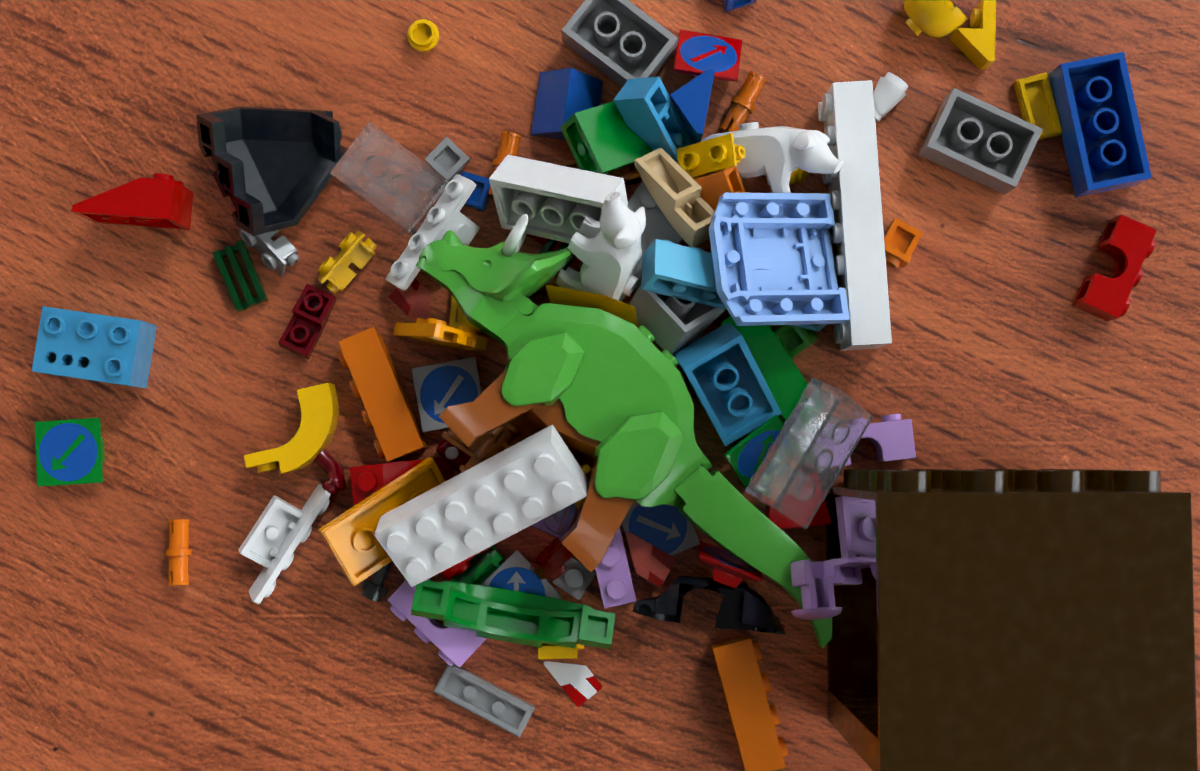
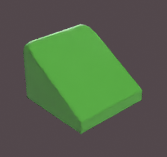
[774,325,819,359]

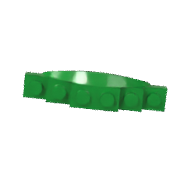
[411,580,616,649]

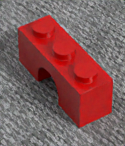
[1072,214,1157,321]

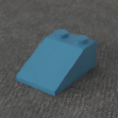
[673,322,782,446]

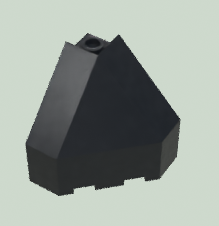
[196,106,352,236]

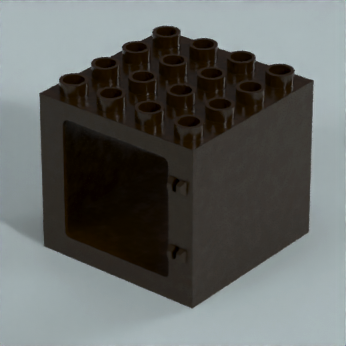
[825,469,1198,771]

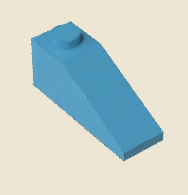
[613,77,694,163]

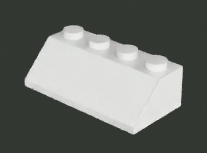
[489,155,628,243]

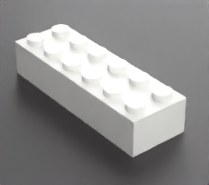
[374,424,588,587]

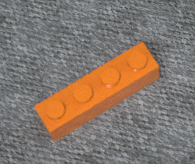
[337,327,427,462]
[710,634,789,771]

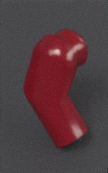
[314,449,346,496]

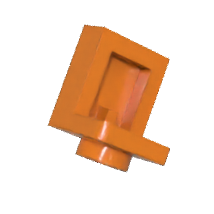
[884,217,923,269]

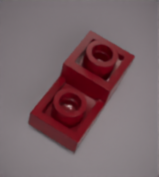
[278,284,336,360]

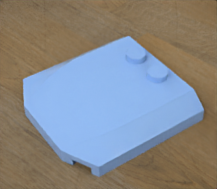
[709,192,850,326]

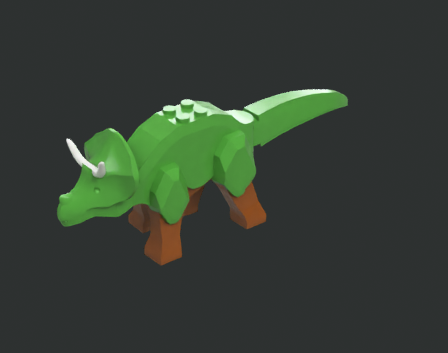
[416,214,832,648]

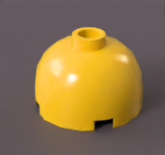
[904,0,967,38]

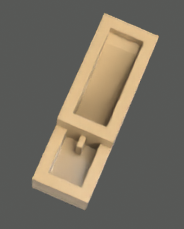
[635,147,715,248]

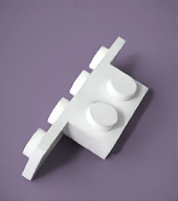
[386,174,480,291]
[238,484,331,605]

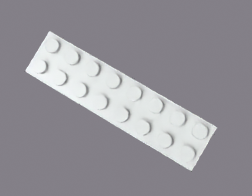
[818,80,892,351]

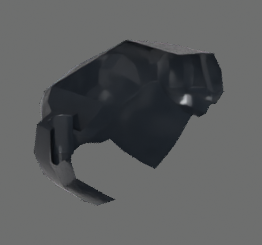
[633,576,785,634]

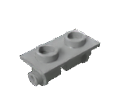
[239,228,300,277]

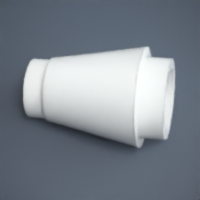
[873,72,909,122]

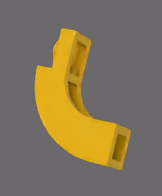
[244,383,339,474]

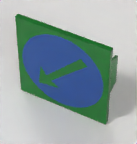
[724,414,798,491]
[34,418,105,487]

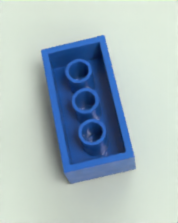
[1048,52,1152,198]

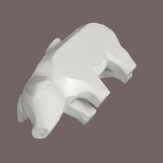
[701,122,844,193]
[555,192,646,302]

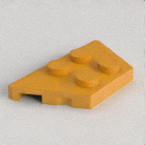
[393,318,488,351]

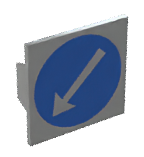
[412,357,482,432]
[621,504,700,556]
[481,550,562,599]

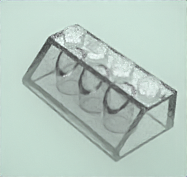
[745,378,873,529]

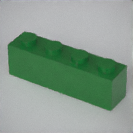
[718,316,825,432]

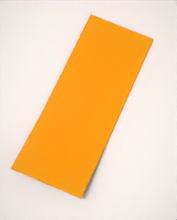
[546,285,638,328]

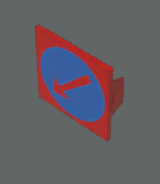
[674,29,742,82]
[698,540,763,588]

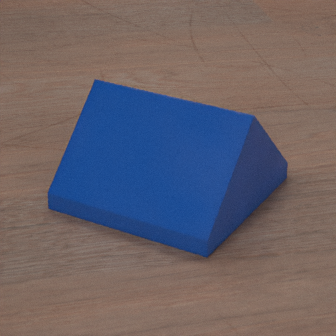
[531,68,603,140]
[670,69,715,144]

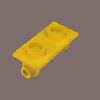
[676,133,745,178]
[317,230,377,294]

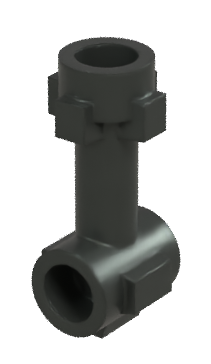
[362,561,393,602]

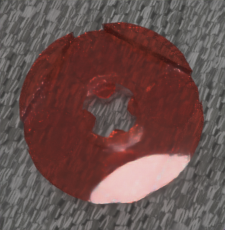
[530,527,573,580]

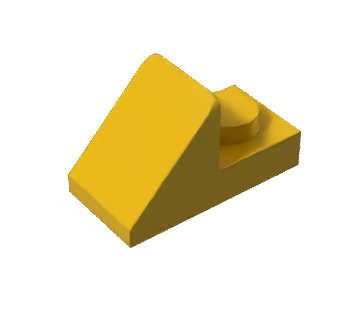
[950,0,996,70]

